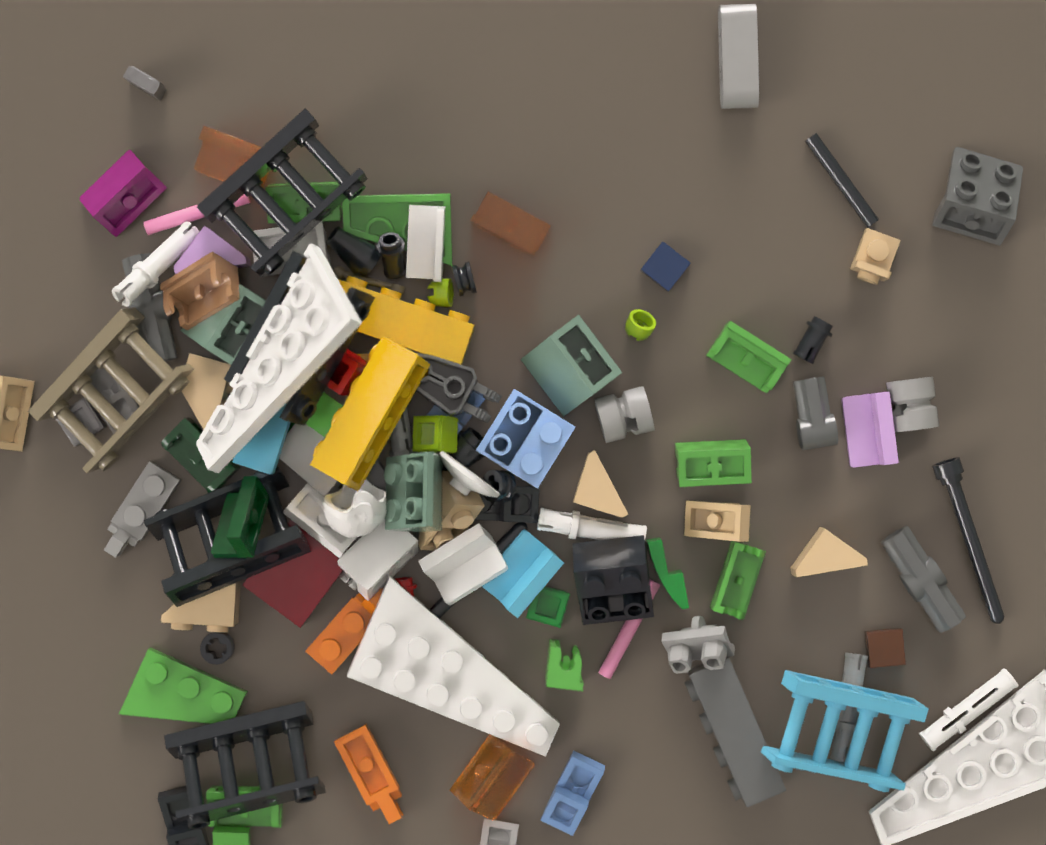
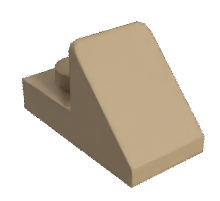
[684,501,751,542]

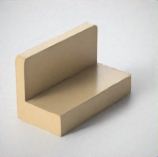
[0,375,35,451]

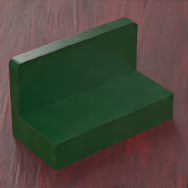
[211,476,270,558]

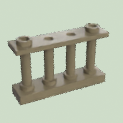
[28,307,194,473]

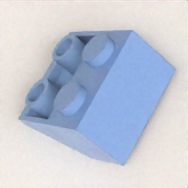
[476,389,575,489]

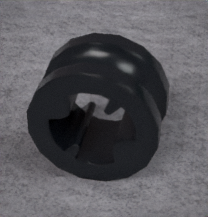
[452,261,477,297]
[483,470,516,502]
[200,632,235,665]

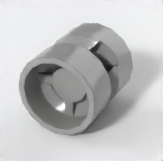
[886,377,940,432]
[594,386,655,443]

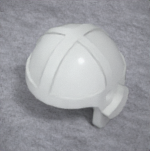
[323,479,387,538]

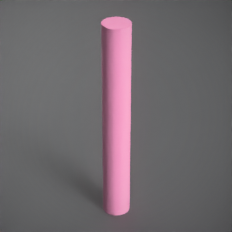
[143,194,250,235]
[598,579,661,679]

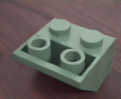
[180,283,266,365]
[520,314,623,417]
[384,452,443,532]

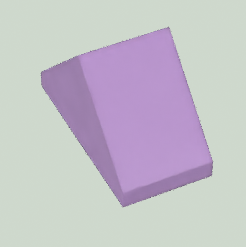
[174,226,251,274]

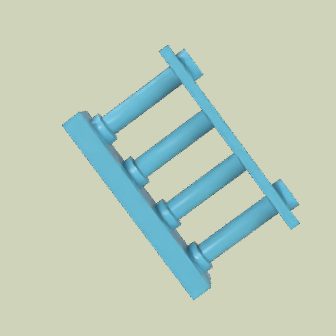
[761,670,929,792]

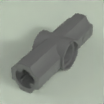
[122,253,178,365]
[881,526,966,633]

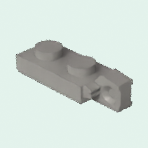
[104,461,181,558]

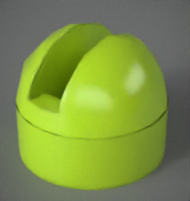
[427,278,454,307]
[625,309,656,341]

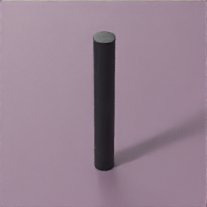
[805,133,879,228]

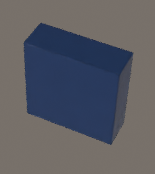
[640,241,691,292]

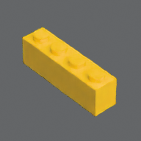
[338,276,475,365]
[310,337,431,491]

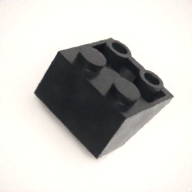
[573,535,654,625]

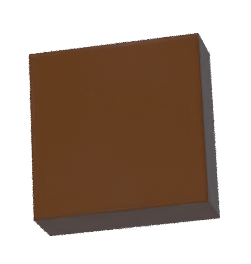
[865,628,906,668]

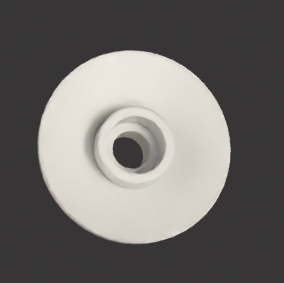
[439,451,500,498]

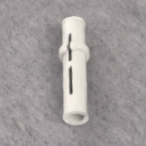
[112,221,199,307]
[537,508,647,540]
[919,668,1018,751]

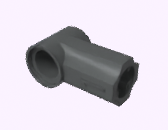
[793,376,839,451]

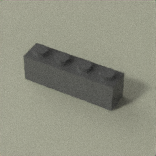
[684,657,787,808]

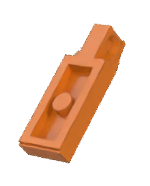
[305,587,384,675]
[334,723,403,824]

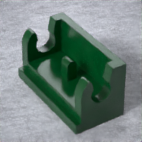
[161,418,240,493]

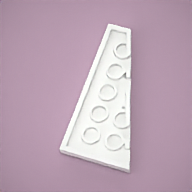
[196,243,361,473]
[347,575,560,757]
[868,670,1046,845]

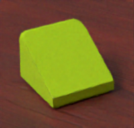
[412,415,458,453]

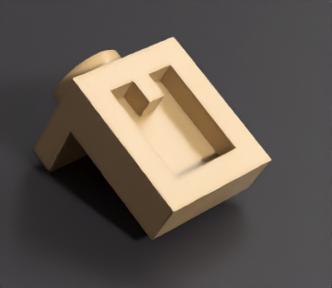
[850,228,901,285]

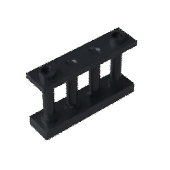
[196,108,368,276]
[224,251,375,426]
[144,466,311,607]
[164,701,326,829]

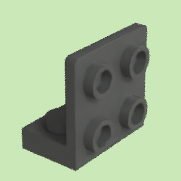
[932,147,1023,246]

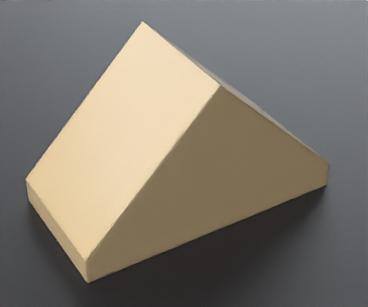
[573,450,629,518]
[791,527,868,577]

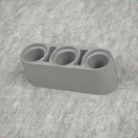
[718,4,759,109]

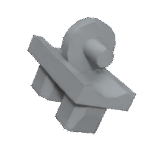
[661,616,735,674]

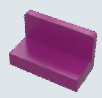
[79,150,167,237]

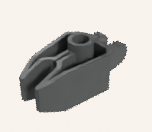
[416,353,502,423]

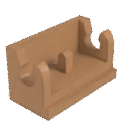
[160,252,239,330]

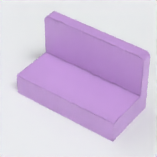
[841,391,899,468]

